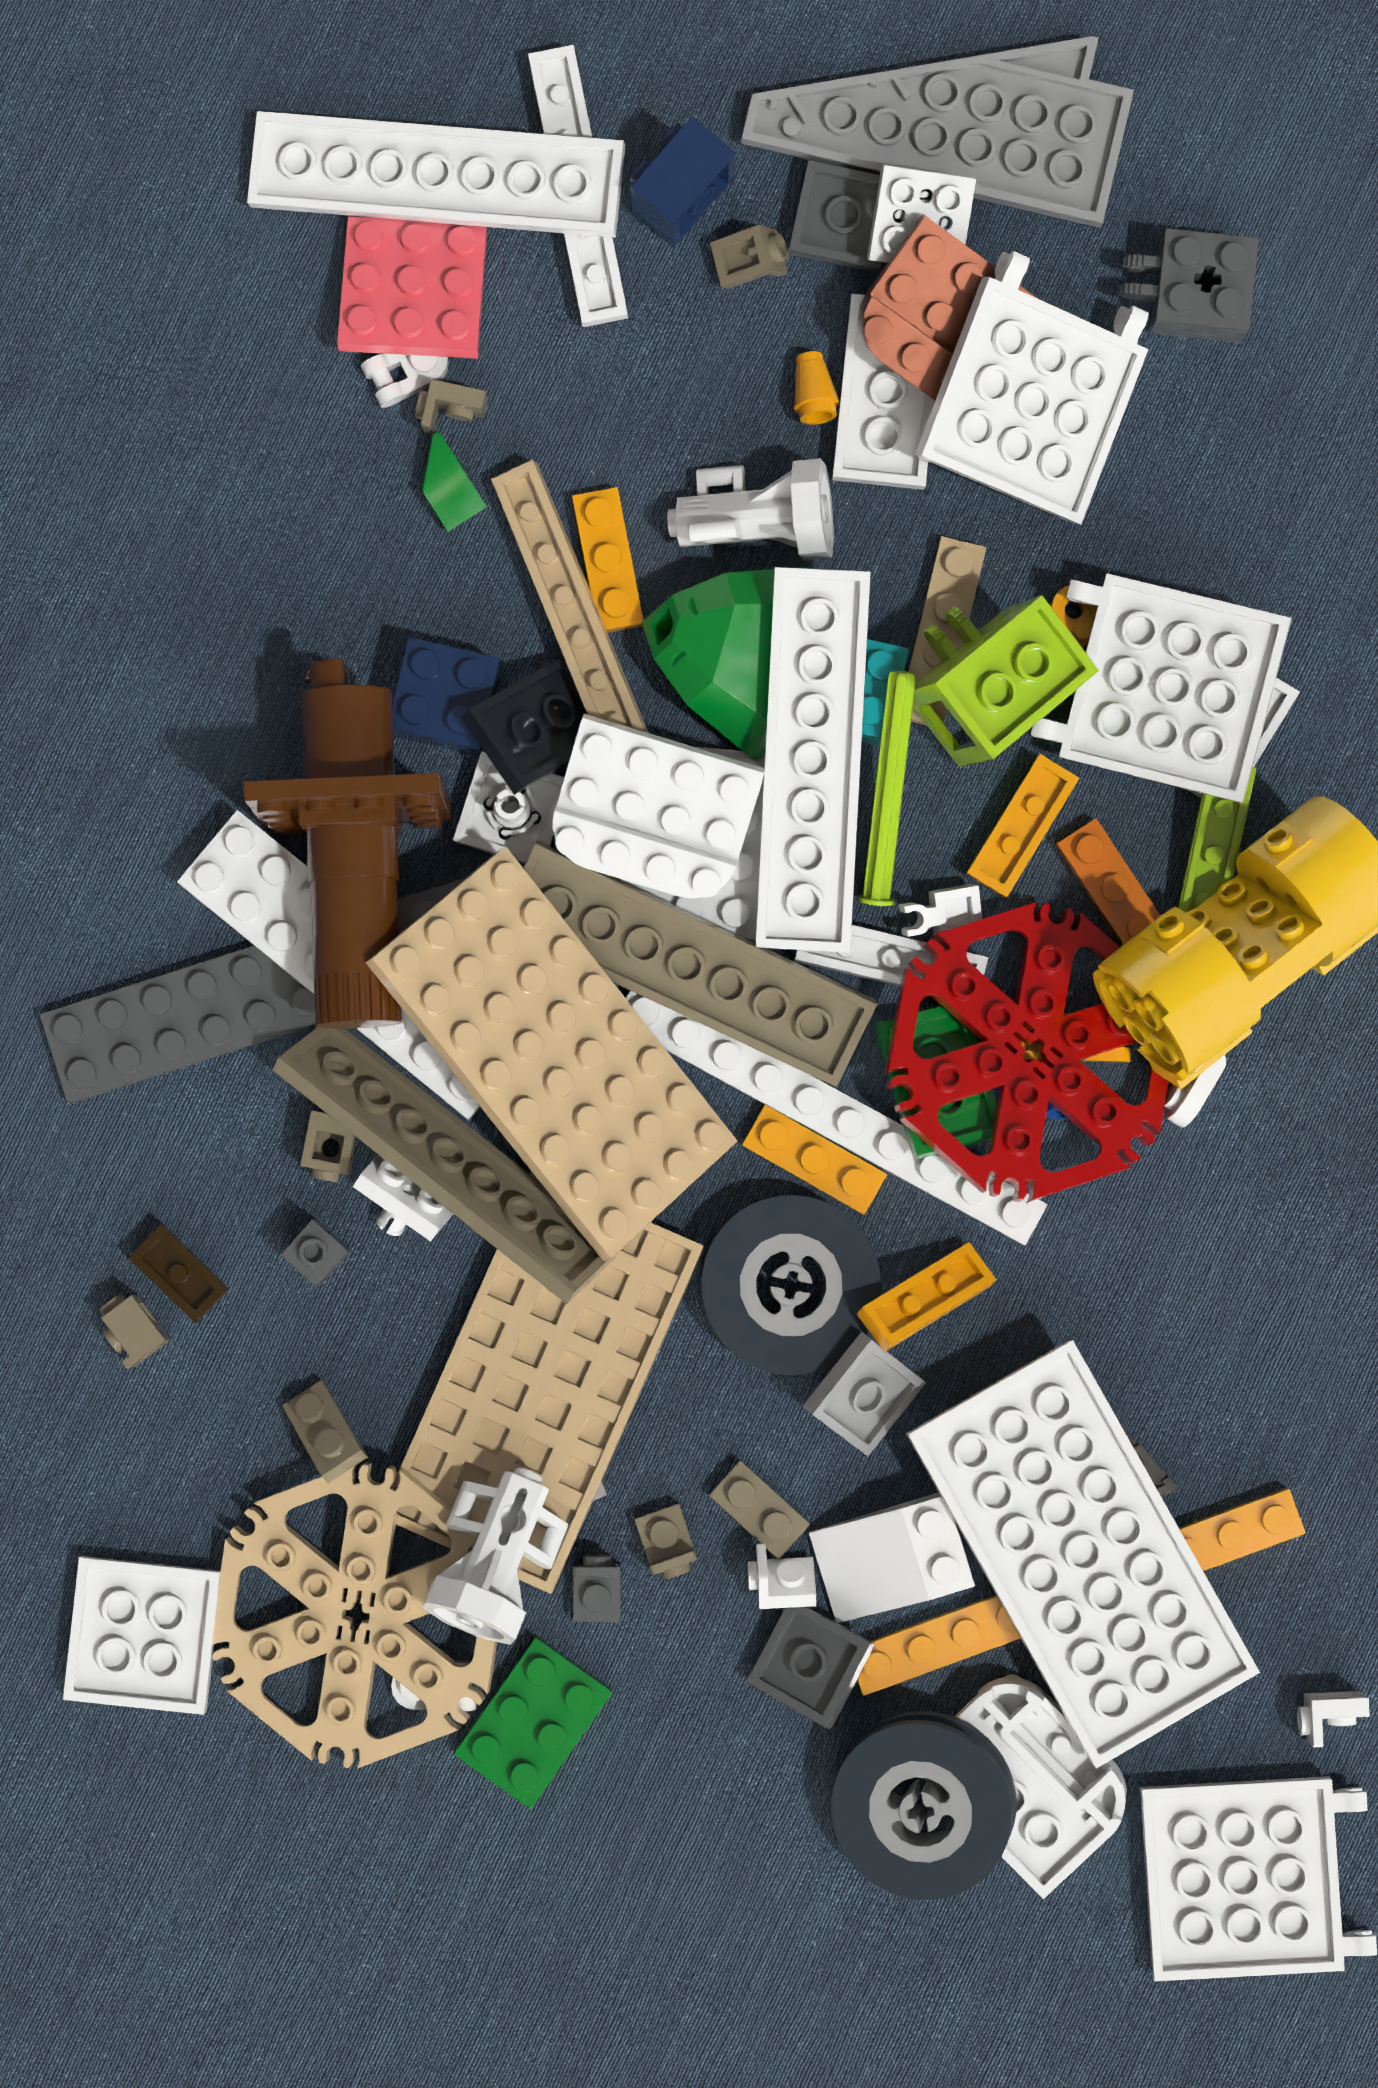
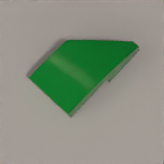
[420,430,487,532]

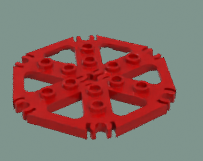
[884,902,1169,1203]

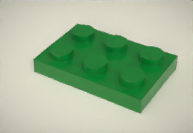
[873,1006,997,1160]
[454,1636,613,1809]

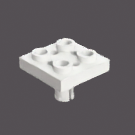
[867,164,976,263]
[453,751,565,864]
[353,1154,453,1241]

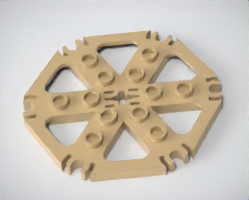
[212,1462,497,1768]

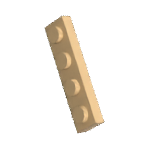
[908,536,986,726]

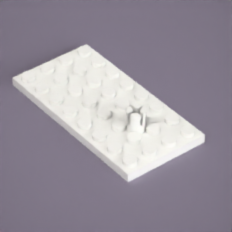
[906,1339,1260,1768]

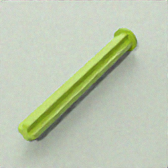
[857,670,916,906]

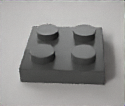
[789,160,881,273]
[746,1607,875,1729]

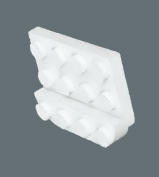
[553,714,766,898]
[924,1674,1127,1899]

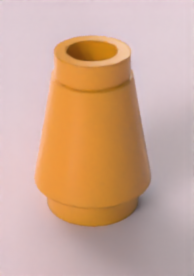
[794,351,840,425]

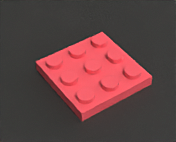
[337,216,487,359]

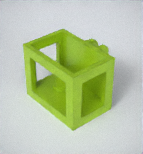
[913,595,1099,767]

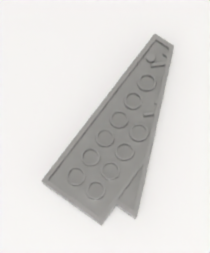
[741,36,1134,228]

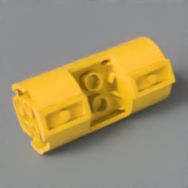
[1093,796,1378,1089]

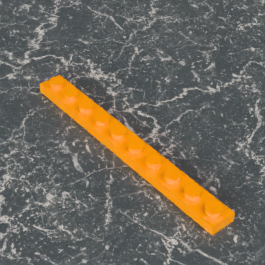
[857,1488,1306,1696]

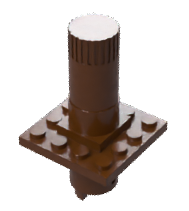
[244,658,452,1029]

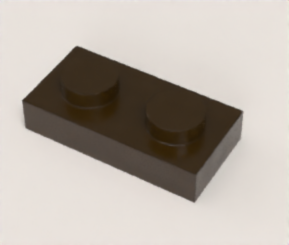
[128,1224,230,1323]

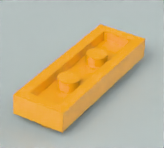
[572,487,644,633]
[966,754,1080,898]
[742,1105,887,1215]
[857,1242,997,1352]

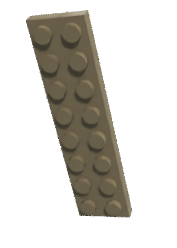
[524,841,877,1087]
[272,1027,618,1304]

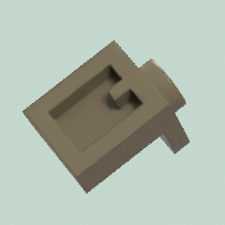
[710,225,789,289]
[415,379,488,434]
[634,1503,697,1579]

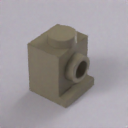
[300,1110,357,1183]
[99,1293,172,1369]

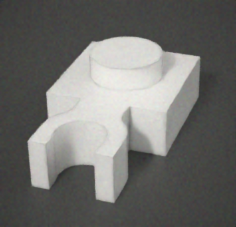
[898,884,982,937]

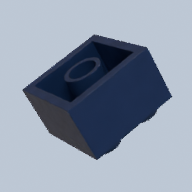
[630,116,735,248]
[392,637,503,756]

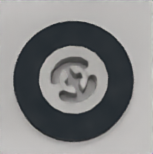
[700,1195,881,1375]
[831,1711,1017,1900]

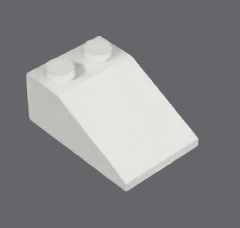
[809,1492,975,1623]

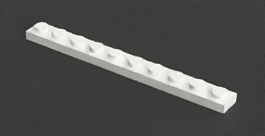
[626,990,1048,1246]

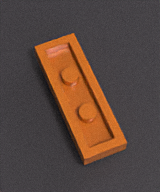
[1056,818,1161,946]

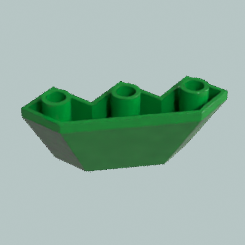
[642,567,812,760]

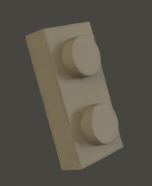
[282,1380,368,1483]
[709,1460,810,1559]

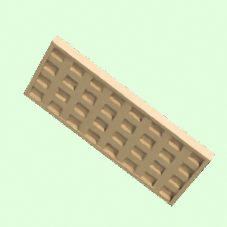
[365,846,737,1261]
[393,1171,705,1594]

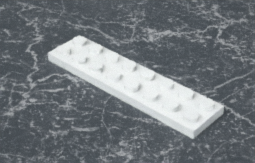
[247,111,626,238]
[756,567,871,952]
[177,810,480,1121]

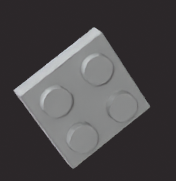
[803,1332,926,1456]

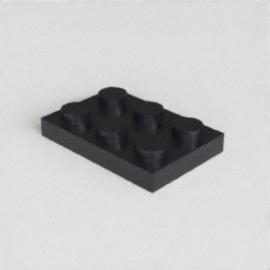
[461,656,588,795]

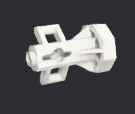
[667,458,834,560]
[422,1468,568,1645]

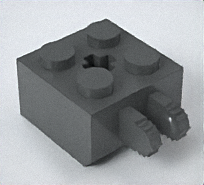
[1119,228,1259,343]

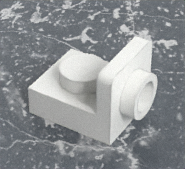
[748,1543,816,1609]
[1297,1691,1370,1748]

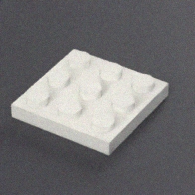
[63,1556,221,1715]

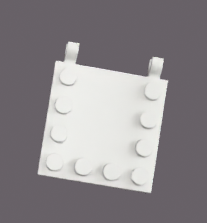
[915,251,1149,525]
[1031,574,1292,803]
[1140,1776,1377,1981]

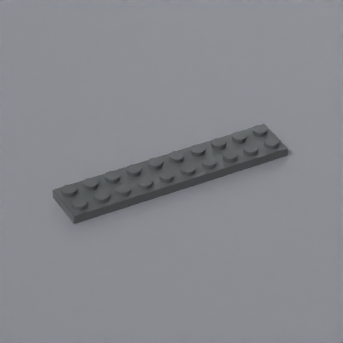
[40,878,465,1104]

